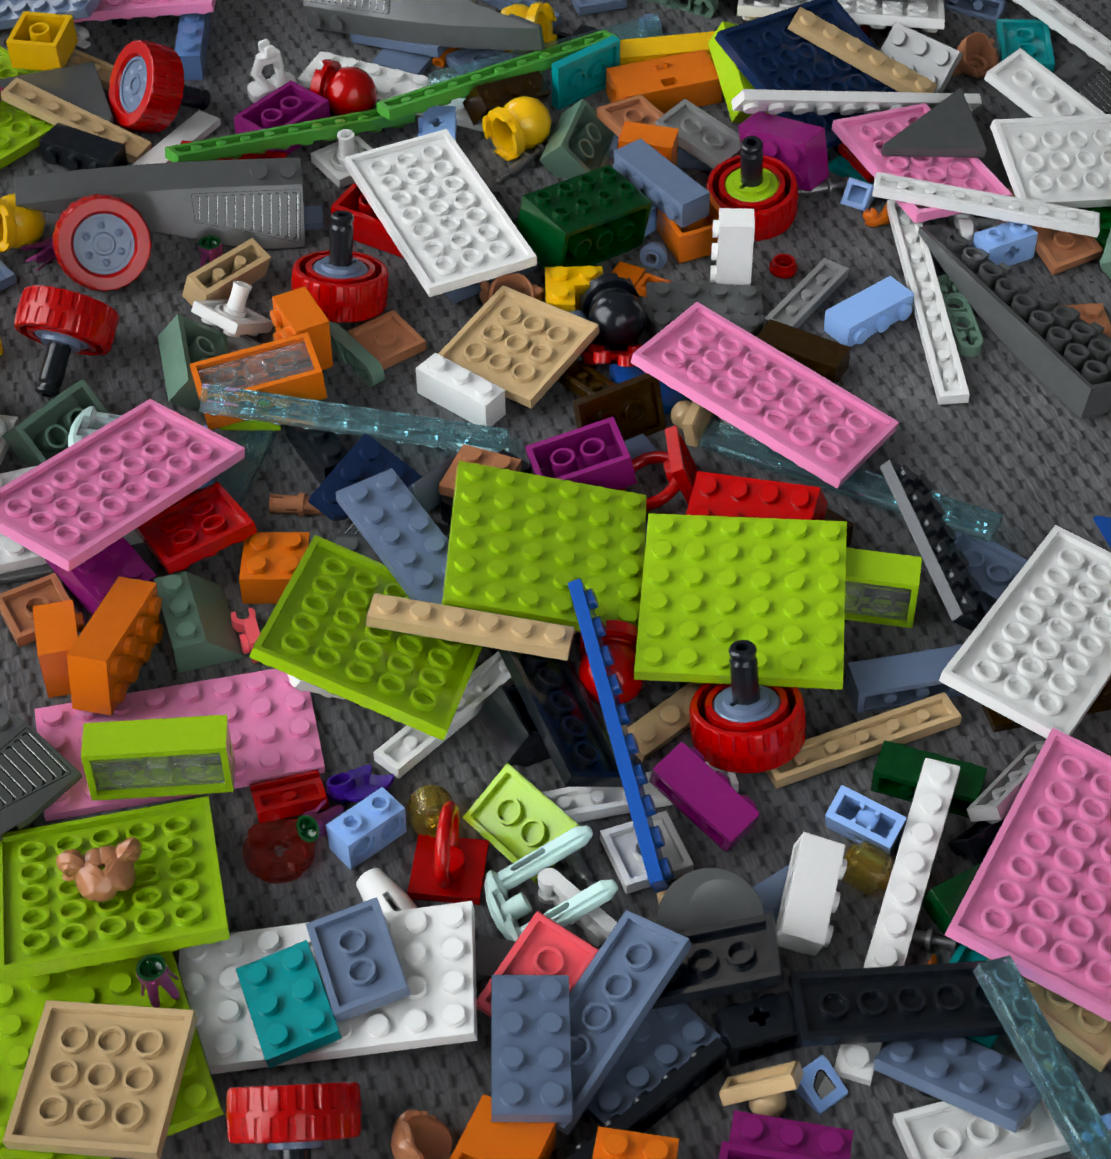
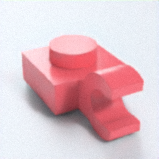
[231,607,260,664]

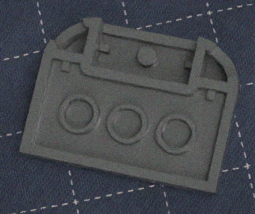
[646,282,764,337]

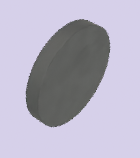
[656,868,765,932]

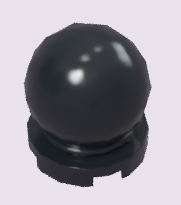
[580,273,646,348]

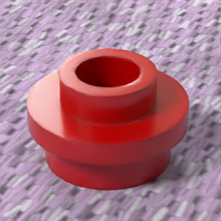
[769,253,798,279]

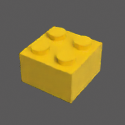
[6,11,78,71]

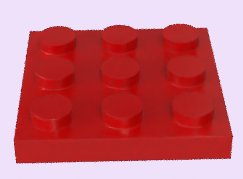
[135,482,257,574]

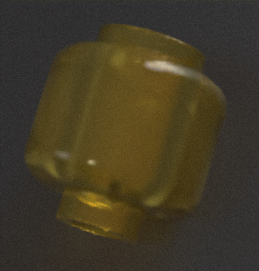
[407,785,453,837]
[842,841,892,895]

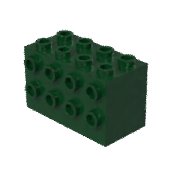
[517,165,653,269]

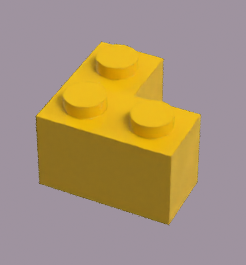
[545,266,603,312]

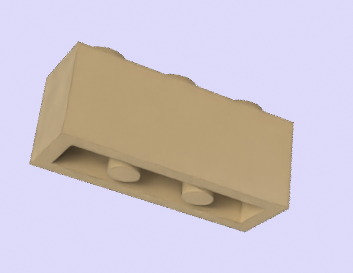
[182,238,271,307]

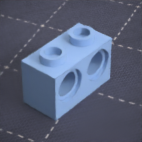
[326,787,407,870]

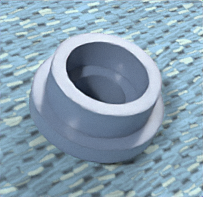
[640,242,668,269]

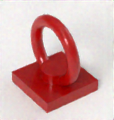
[619,425,698,511]
[407,801,489,905]

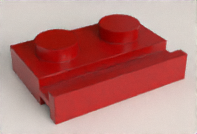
[249,769,329,824]

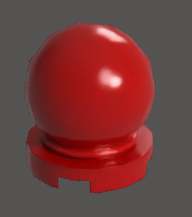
[310,59,377,116]
[578,620,644,705]

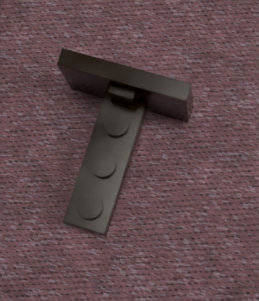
[557,361,666,441]

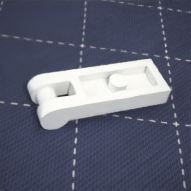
[538,868,618,947]

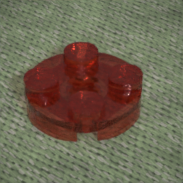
[243,819,316,884]

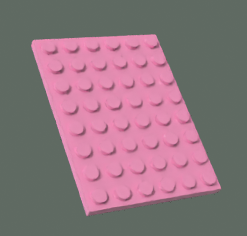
[945,728,1111,1022]

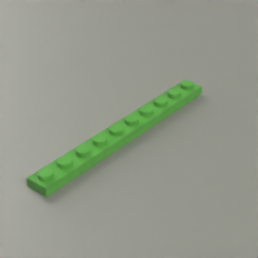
[376,30,618,121]
[165,109,415,162]

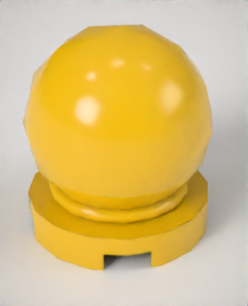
[500,2,557,56]
[482,96,552,161]
[0,193,46,253]

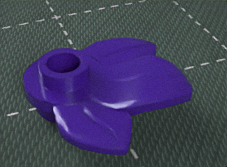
[325,764,395,803]

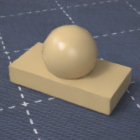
[670,400,714,447]
[719,1060,804,1118]

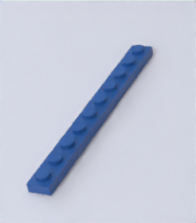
[568,578,674,893]

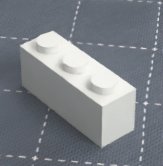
[710,208,755,285]
[416,353,506,431]
[776,832,847,956]

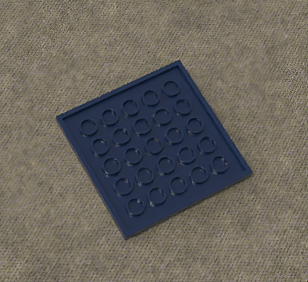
[715,0,898,149]

